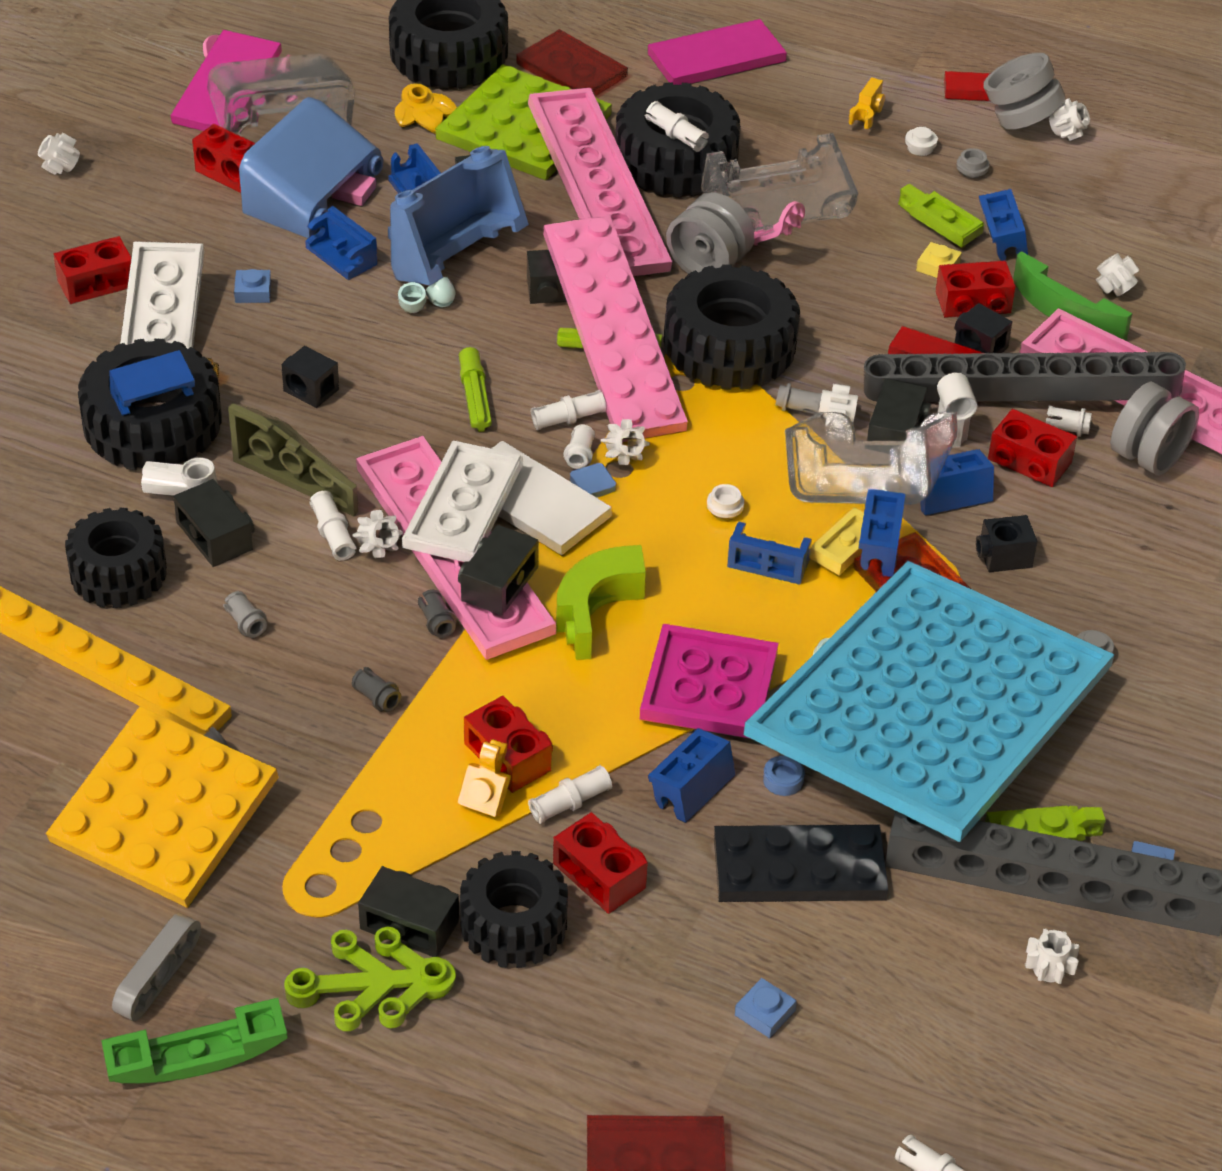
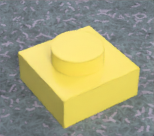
[916,242,962,278]

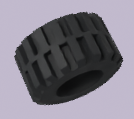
[65,507,167,608]
[460,851,568,968]

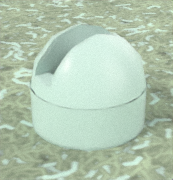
[425,277,456,308]
[398,282,426,313]

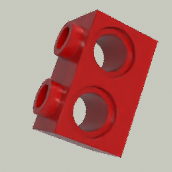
[192,124,255,193]
[53,236,132,304]
[935,260,1016,318]
[988,408,1077,488]
[464,695,553,793]
[553,812,648,914]

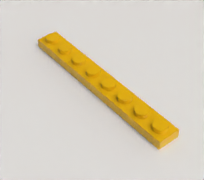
[0,586,232,735]

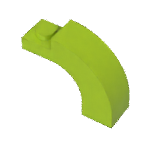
[556,545,646,660]

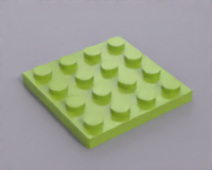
[435,64,612,180]

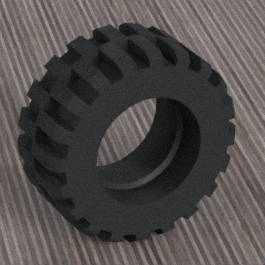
[388,0,508,89]
[615,82,741,197]
[663,264,800,390]
[78,338,222,470]

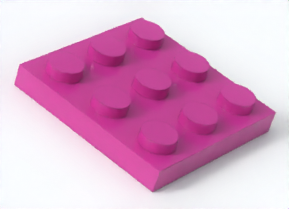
[639,623,778,739]

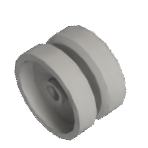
[984,53,1065,129]
[666,192,755,274]
[1110,381,1199,476]

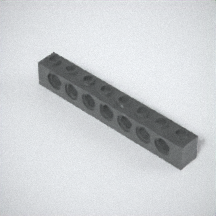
[885,810,1222,936]

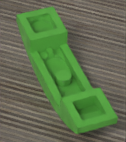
[1013,251,1132,341]
[101,998,288,1083]

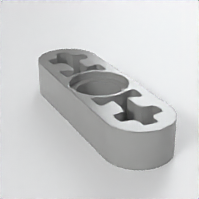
[112,913,201,1021]

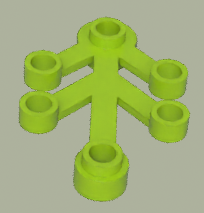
[284,927,456,1031]

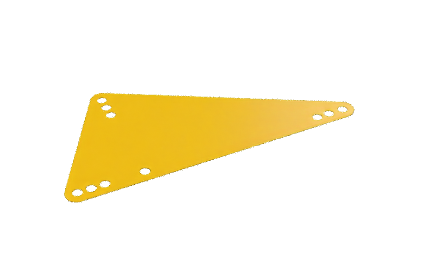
[282,354,960,918]

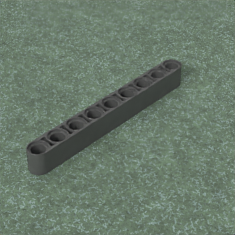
[864,352,1186,402]

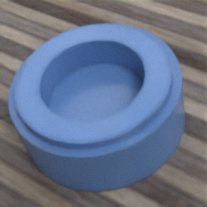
[763,756,805,796]

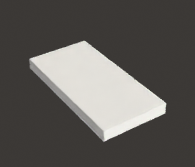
[120,242,204,349]
[402,440,523,562]
[491,441,612,555]

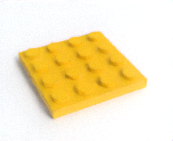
[46,706,279,908]

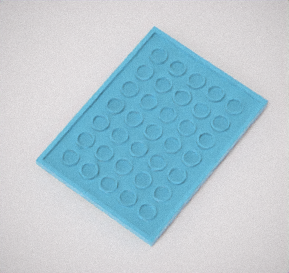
[744,561,1114,842]

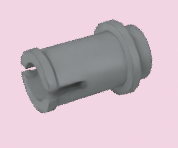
[775,383,822,416]
[223,591,267,638]

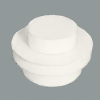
[905,127,938,156]
[707,484,744,518]

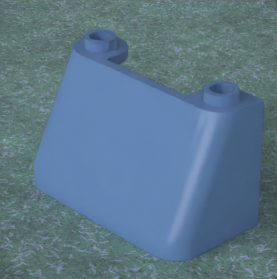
[239,97,384,238]
[390,146,529,285]

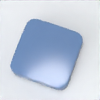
[570,463,616,498]

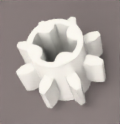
[1049,98,1090,141]
[38,132,80,175]
[1096,253,1139,296]
[818,384,858,428]
[601,419,649,465]
[353,510,403,558]
[1025,929,1079,984]

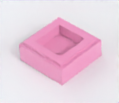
[332,173,376,206]

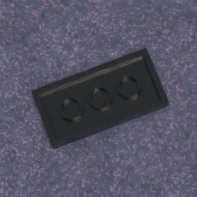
[714,824,888,902]

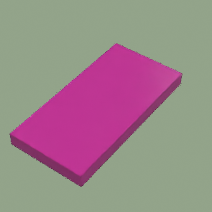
[648,19,787,85]
[170,30,282,133]

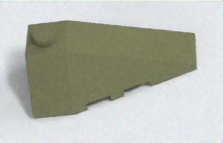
[228,403,358,516]

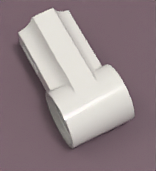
[935,373,977,448]
[141,458,218,496]

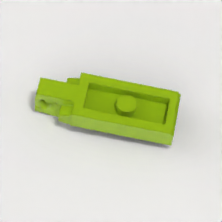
[898,184,985,248]
[985,805,1106,841]

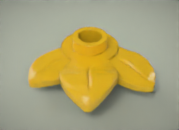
[394,83,457,134]

